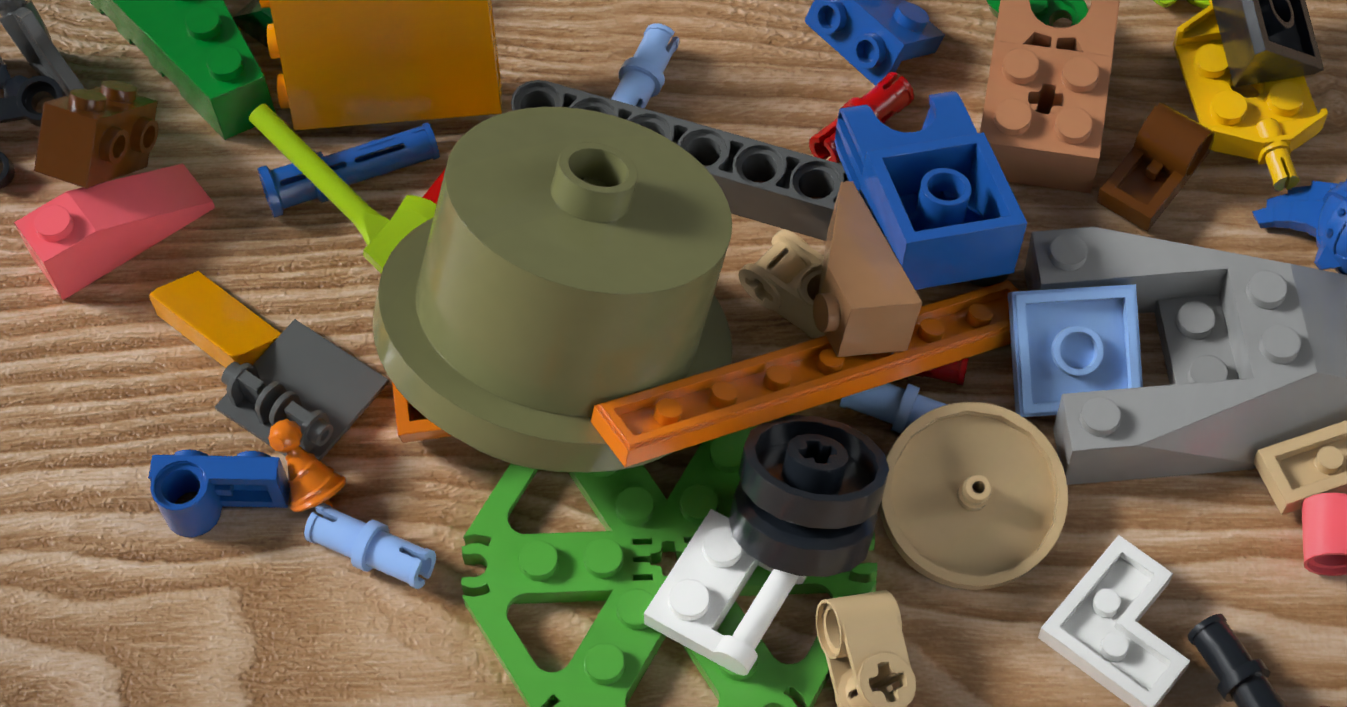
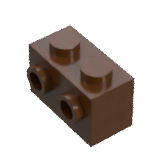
[34,81,158,189]

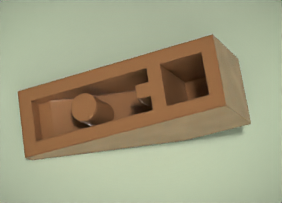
[813,181,922,357]

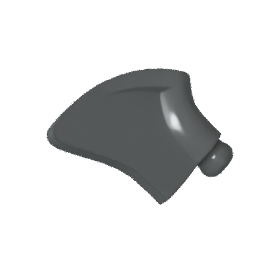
[0,0,86,96]

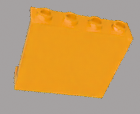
[259,0,502,130]

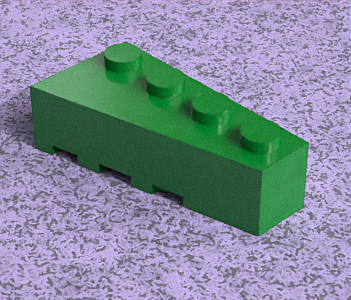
[89,0,276,140]

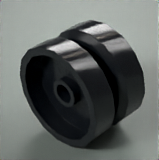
[729,415,889,577]

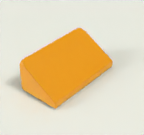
[149,271,281,368]

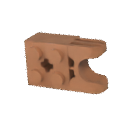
[980,0,1120,194]

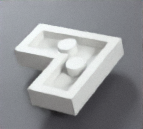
[1038,535,1190,707]

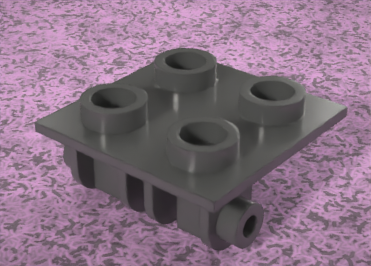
[215,319,389,461]

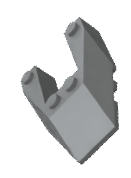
[1024,227,1347,485]

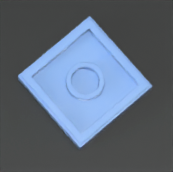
[1008,284,1143,417]

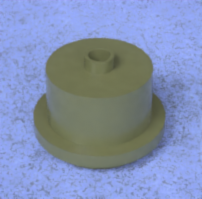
[372,107,732,473]

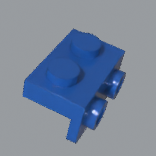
[805,0,945,86]

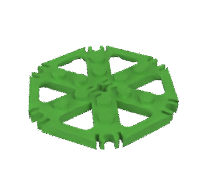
[461,414,878,707]

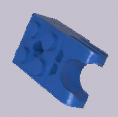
[835,91,1027,290]

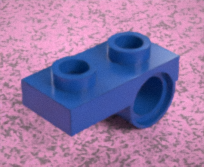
[148,450,290,537]

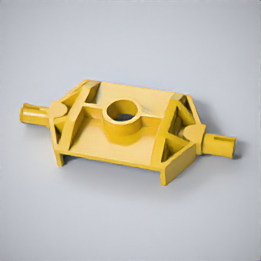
[1173,0,1328,191]

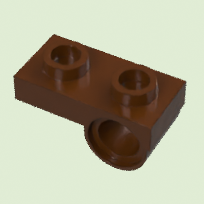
[1097,103,1215,232]

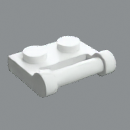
[644,509,807,676]

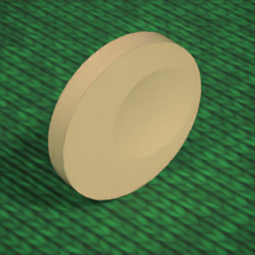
[879,402,1068,590]

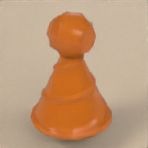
[268,419,346,512]

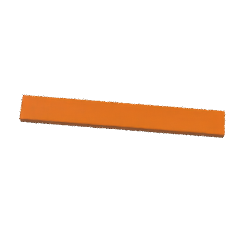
[591,280,1019,467]

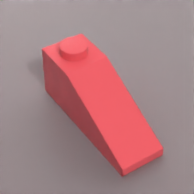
[14,163,215,300]

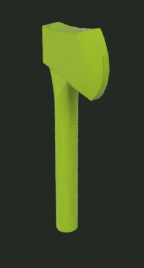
[249,104,437,274]

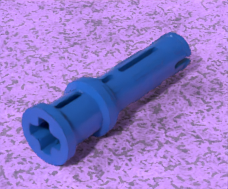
[257,122,440,218]

